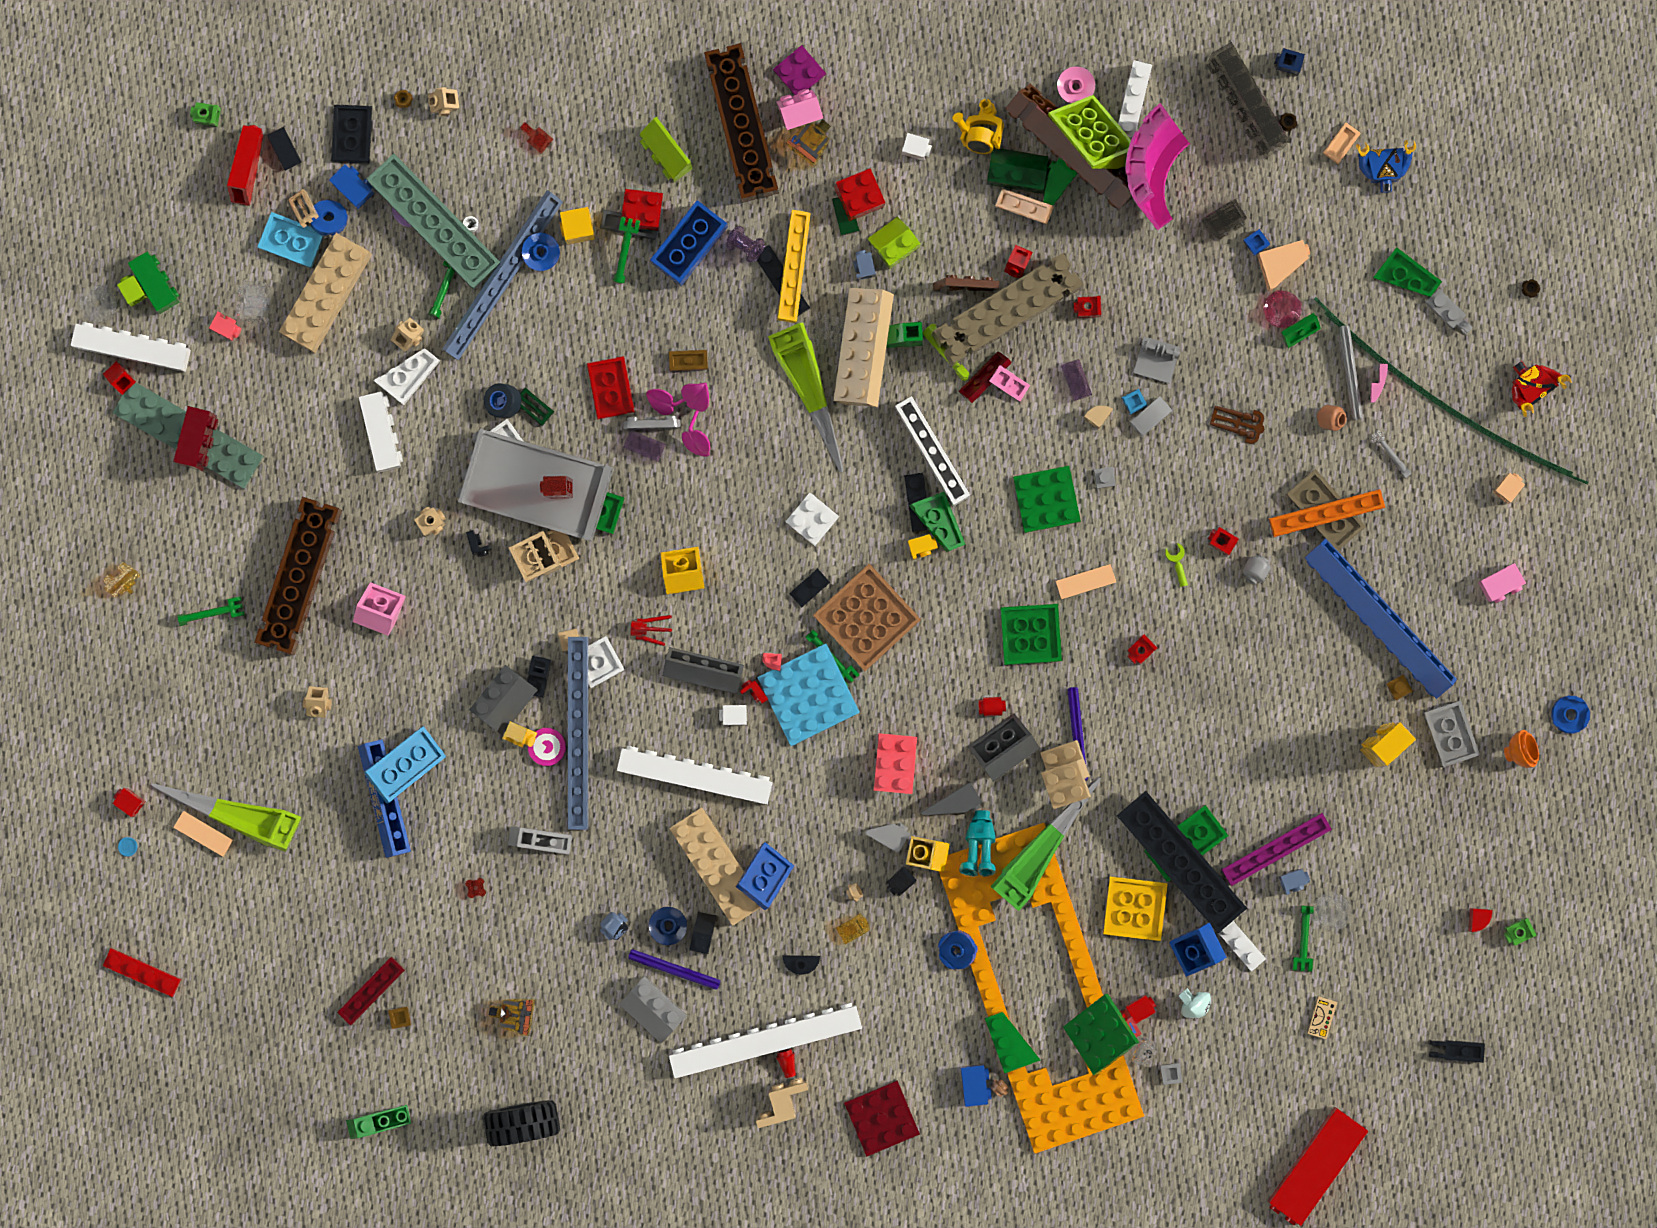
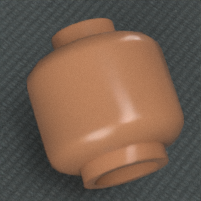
[1317,405,1347,431]

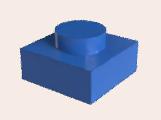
[1243,229,1270,256]

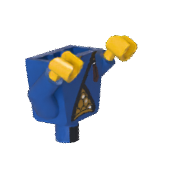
[1356,140,1416,193]

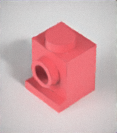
[209,312,242,341]

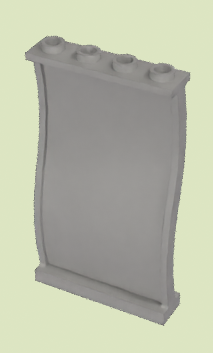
[457,428,614,542]

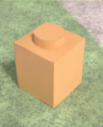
[1493,473,1525,504]

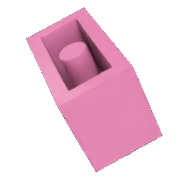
[1478,563,1526,603]

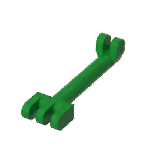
[613,217,640,283]
[428,260,455,319]
[177,597,245,626]
[805,629,860,686]
[1292,905,1314,972]

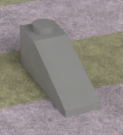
[508,826,572,854]

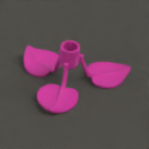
[646,383,710,457]

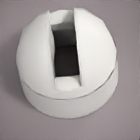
[463,216,478,233]

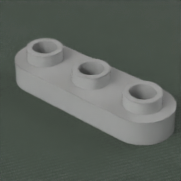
[623,416,681,430]

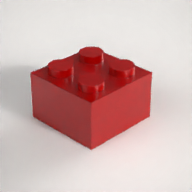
[834,168,886,221]

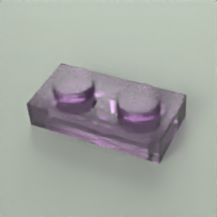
[1061,359,1092,402]
[623,430,666,462]

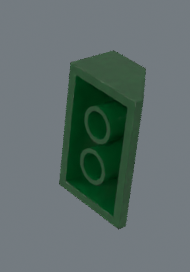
[986,147,1049,194]

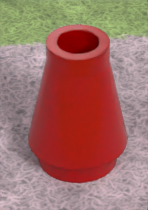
[776,1048,796,1078]

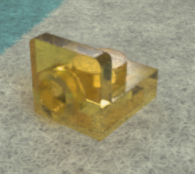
[836,913,870,945]

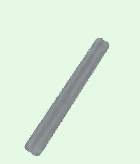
[1339,325,1363,420]

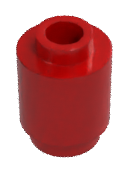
[978,697,1006,717]

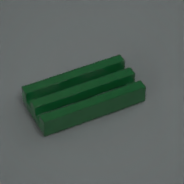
[520,388,554,427]

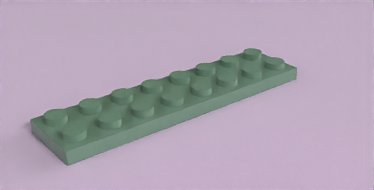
[366,154,501,289]
[112,383,264,489]

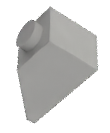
[865,823,910,853]

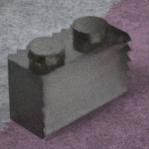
[1201,199,1247,240]

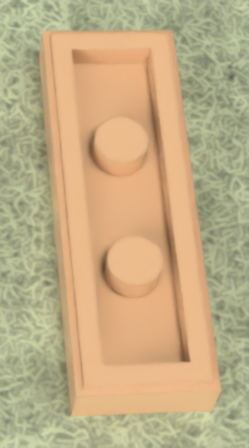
[995,188,1054,225]
[1055,564,1116,600]
[173,811,233,857]

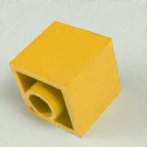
[559,207,595,245]
[906,836,950,872]

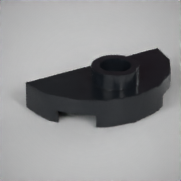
[782,955,821,975]

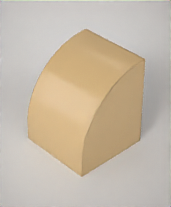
[1083,406,1113,430]

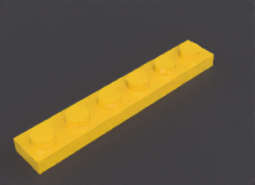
[777,210,811,323]

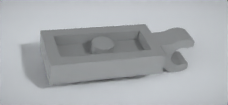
[1425,289,1473,335]

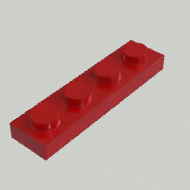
[103,948,182,997]

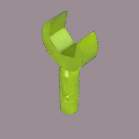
[1165,543,1188,587]

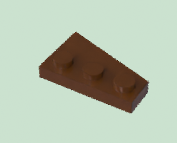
[933,275,999,291]

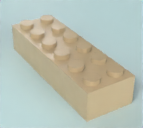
[279,233,372,353]
[833,288,894,407]
[669,807,761,926]

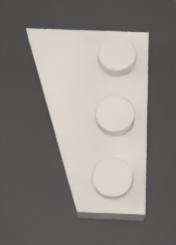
[374,348,440,405]

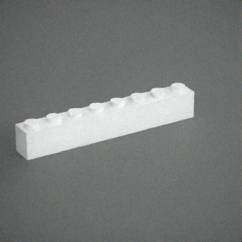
[617,746,773,805]

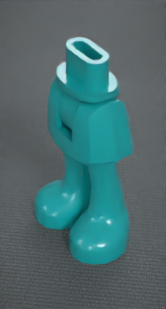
[959,810,996,877]

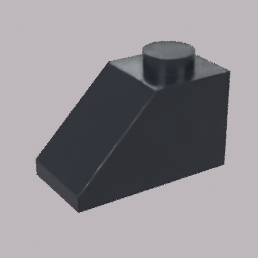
[886,866,917,896]
[689,912,717,954]

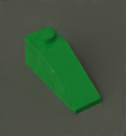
[1043,158,1077,206]

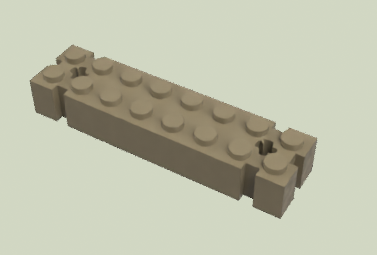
[932,253,1083,367]

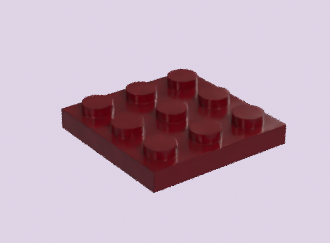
[844,1080,920,1157]

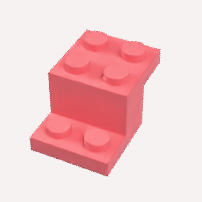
[874,733,917,794]

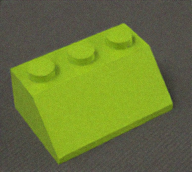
[639,117,692,182]

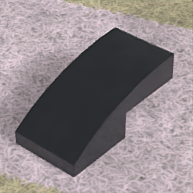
[267,126,302,171]
[527,656,551,698]

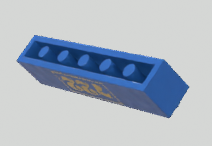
[358,739,411,858]

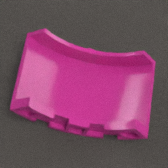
[1126,103,1190,231]

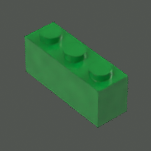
[128,251,180,314]

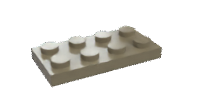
[1286,469,1366,551]

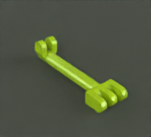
[922,324,969,381]

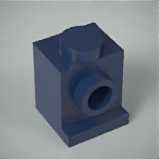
[1274,48,1305,76]

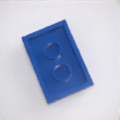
[735,842,794,910]

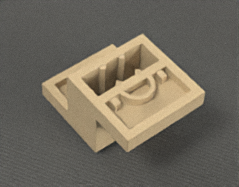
[509,530,580,583]
[1040,740,1091,809]
[756,1078,809,1128]

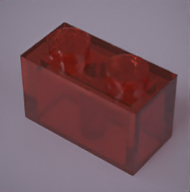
[540,476,573,499]

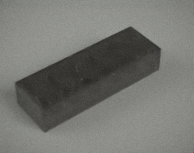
[1207,42,1289,159]

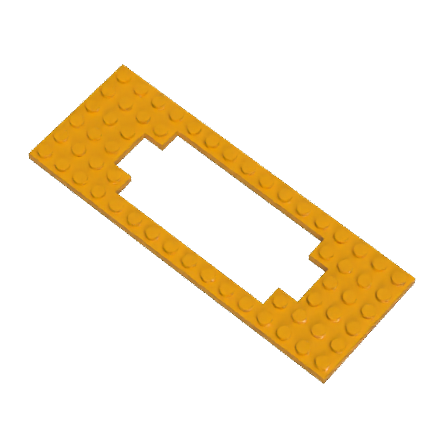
[939,823,1144,1154]

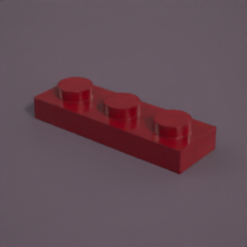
[958,351,1012,403]

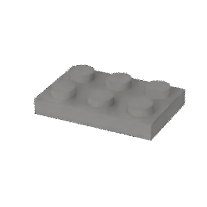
[1423,700,1480,768]

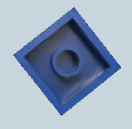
[1169,923,1227,977]

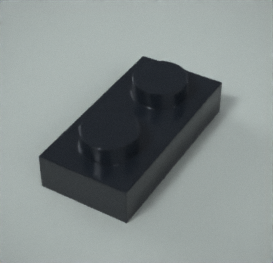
[789,568,830,608]

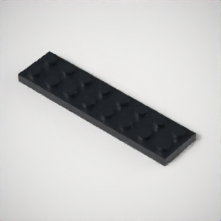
[1116,791,1247,933]

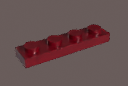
[337,957,406,1026]

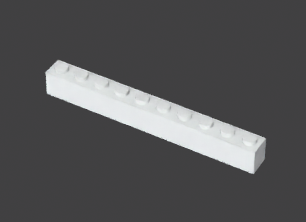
[669,1003,862,1078]

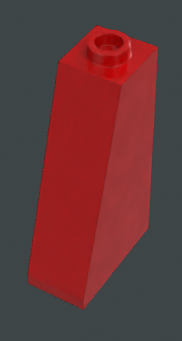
[227,125,264,206]

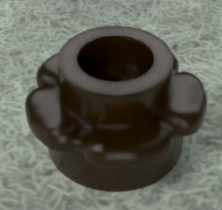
[1278,113,1297,132]
[1522,279,1540,298]

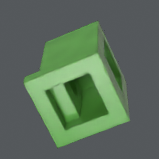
[190,102,221,127]
[1504,918,1537,946]

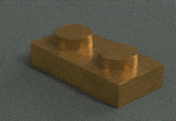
[669,350,708,371]

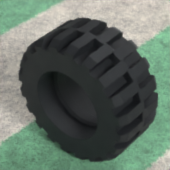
[483,1100,560,1147]

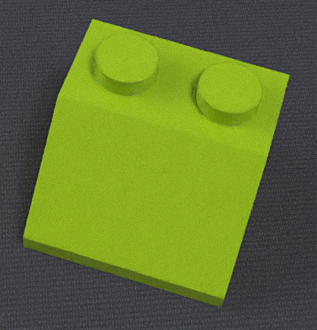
[867,216,921,269]

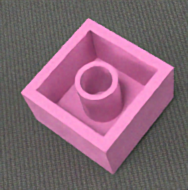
[776,89,823,130]

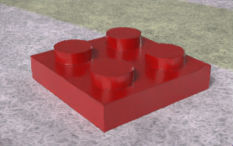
[621,189,663,231]

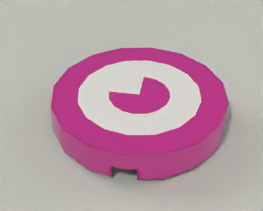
[528,728,566,766]

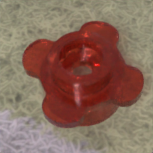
[465,878,486,898]

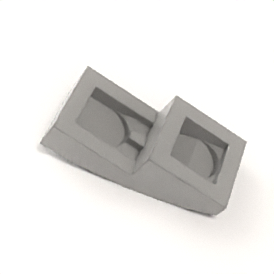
[1129,396,1172,437]

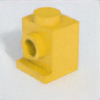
[908,534,938,560]
[502,721,537,748]

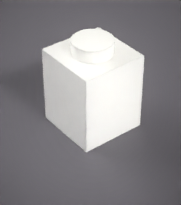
[902,133,932,161]
[719,705,747,725]

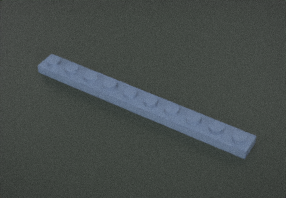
[442,191,563,360]
[568,637,588,830]

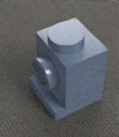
[853,250,876,281]
[1279,869,1310,895]

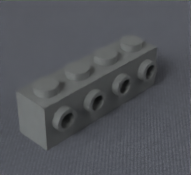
[663,647,744,694]

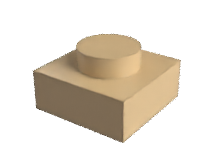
[558,629,579,652]

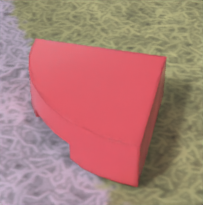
[762,653,782,671]

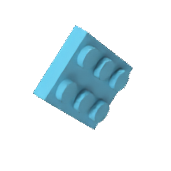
[258,212,324,269]

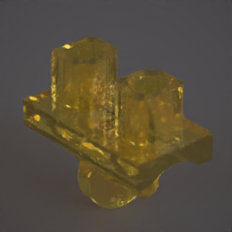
[103,562,140,598]

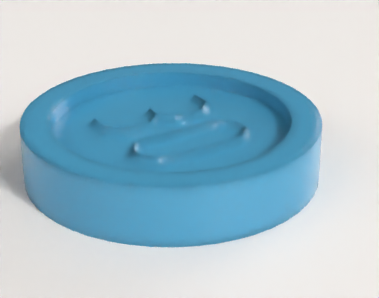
[118,837,138,856]

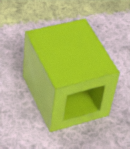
[117,275,148,307]

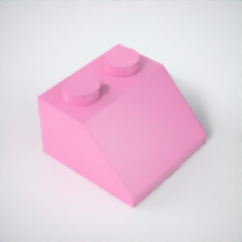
[353,582,406,636]

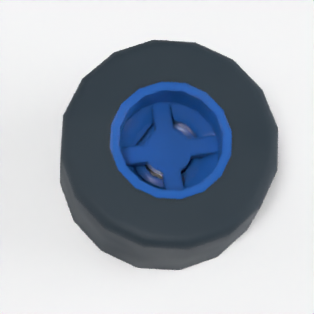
[484,383,521,418]

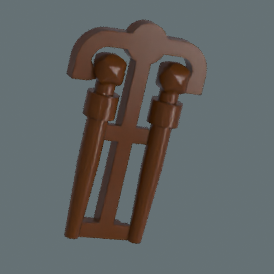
[1209,406,1265,444]

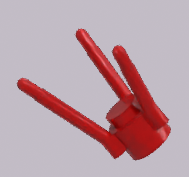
[630,615,672,646]

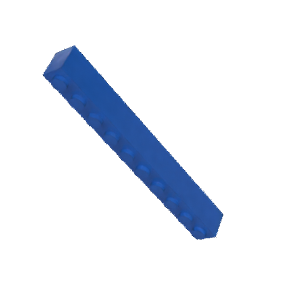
[1305,538,1457,699]

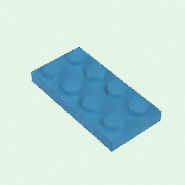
[364,726,446,803]

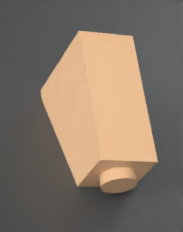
[1257,240,1310,292]

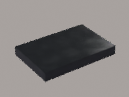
[331,105,373,163]

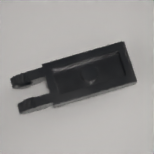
[1429,1040,1485,1063]

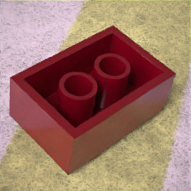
[173,406,218,471]

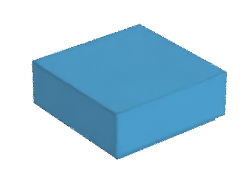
[1122,389,1148,415]

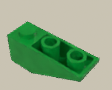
[886,322,923,348]
[346,1105,411,1139]

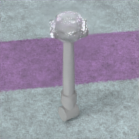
[1370,429,1412,479]

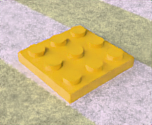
[1103,876,1168,941]

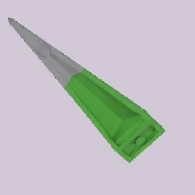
[990,777,1101,911]

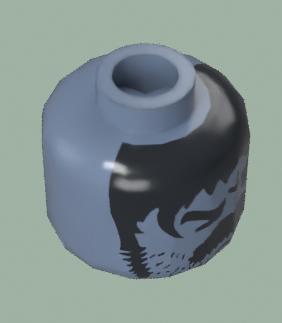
[600,912,628,941]

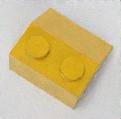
[661,547,705,594]

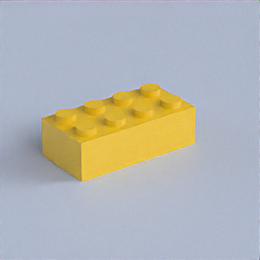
[1360,722,1416,767]

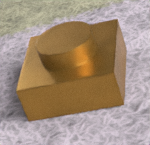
[1386,675,1412,701]
[388,1006,412,1029]

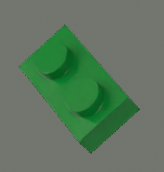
[1281,313,1321,348]

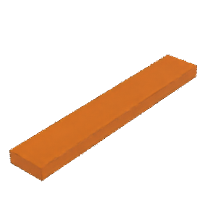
[1268,489,1386,538]

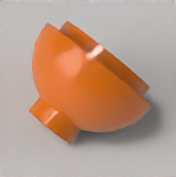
[1504,730,1539,768]

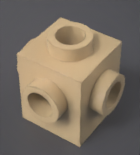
[428,87,459,116]
[391,318,424,352]
[414,507,446,537]
[303,686,332,718]

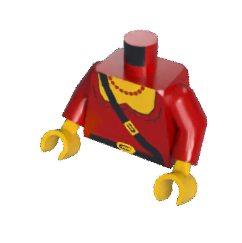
[1511,361,1572,417]

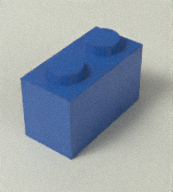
[329,164,374,209]
[961,1064,992,1107]

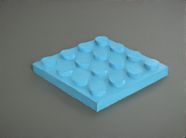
[757,644,860,746]

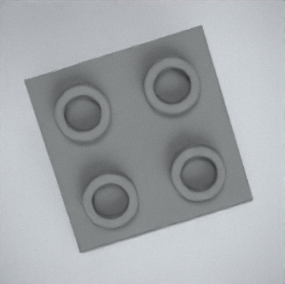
[1133,337,1180,384]

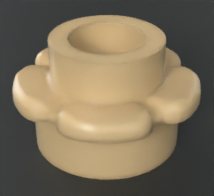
[846,883,863,902]

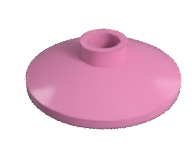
[1057,67,1095,104]

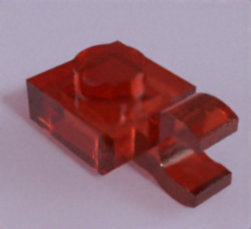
[520,122,554,154]

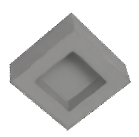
[1094,467,1116,489]
[1160,1063,1182,1085]

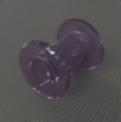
[726,226,765,262]

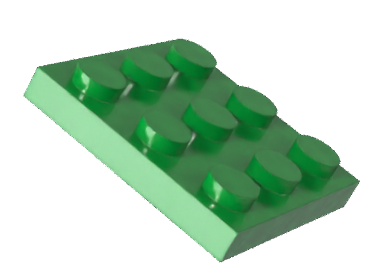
[1013,466,1081,533]
[1000,604,1062,665]
[1063,994,1139,1075]

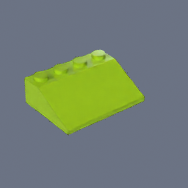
[1048,95,1131,169]

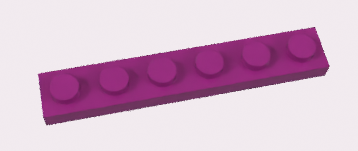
[1221,813,1332,886]

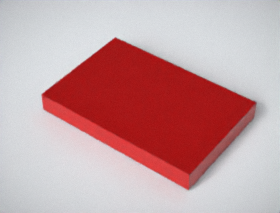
[587,356,635,420]

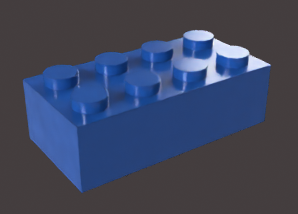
[650,200,728,286]

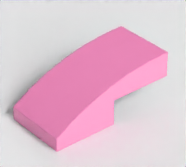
[1370,364,1388,403]
[989,365,1030,401]

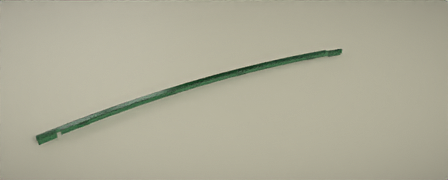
[1314,297,1589,485]

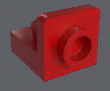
[1004,245,1033,279]
[739,680,769,704]

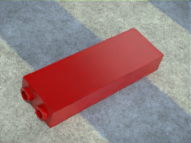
[1267,1107,1368,1226]

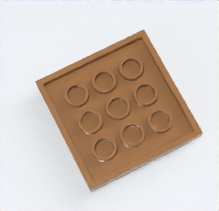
[813,564,921,672]

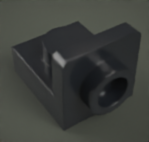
[466,530,492,557]

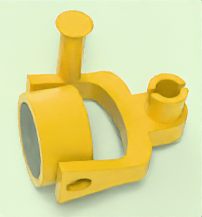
[952,99,1004,154]

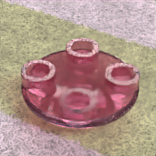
[1263,290,1302,328]

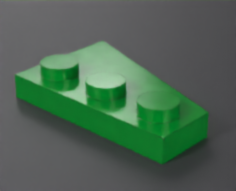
[1373,247,1442,297]
[909,492,966,552]

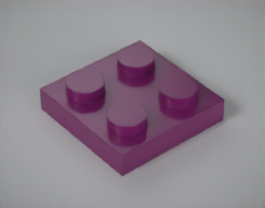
[773,45,826,95]

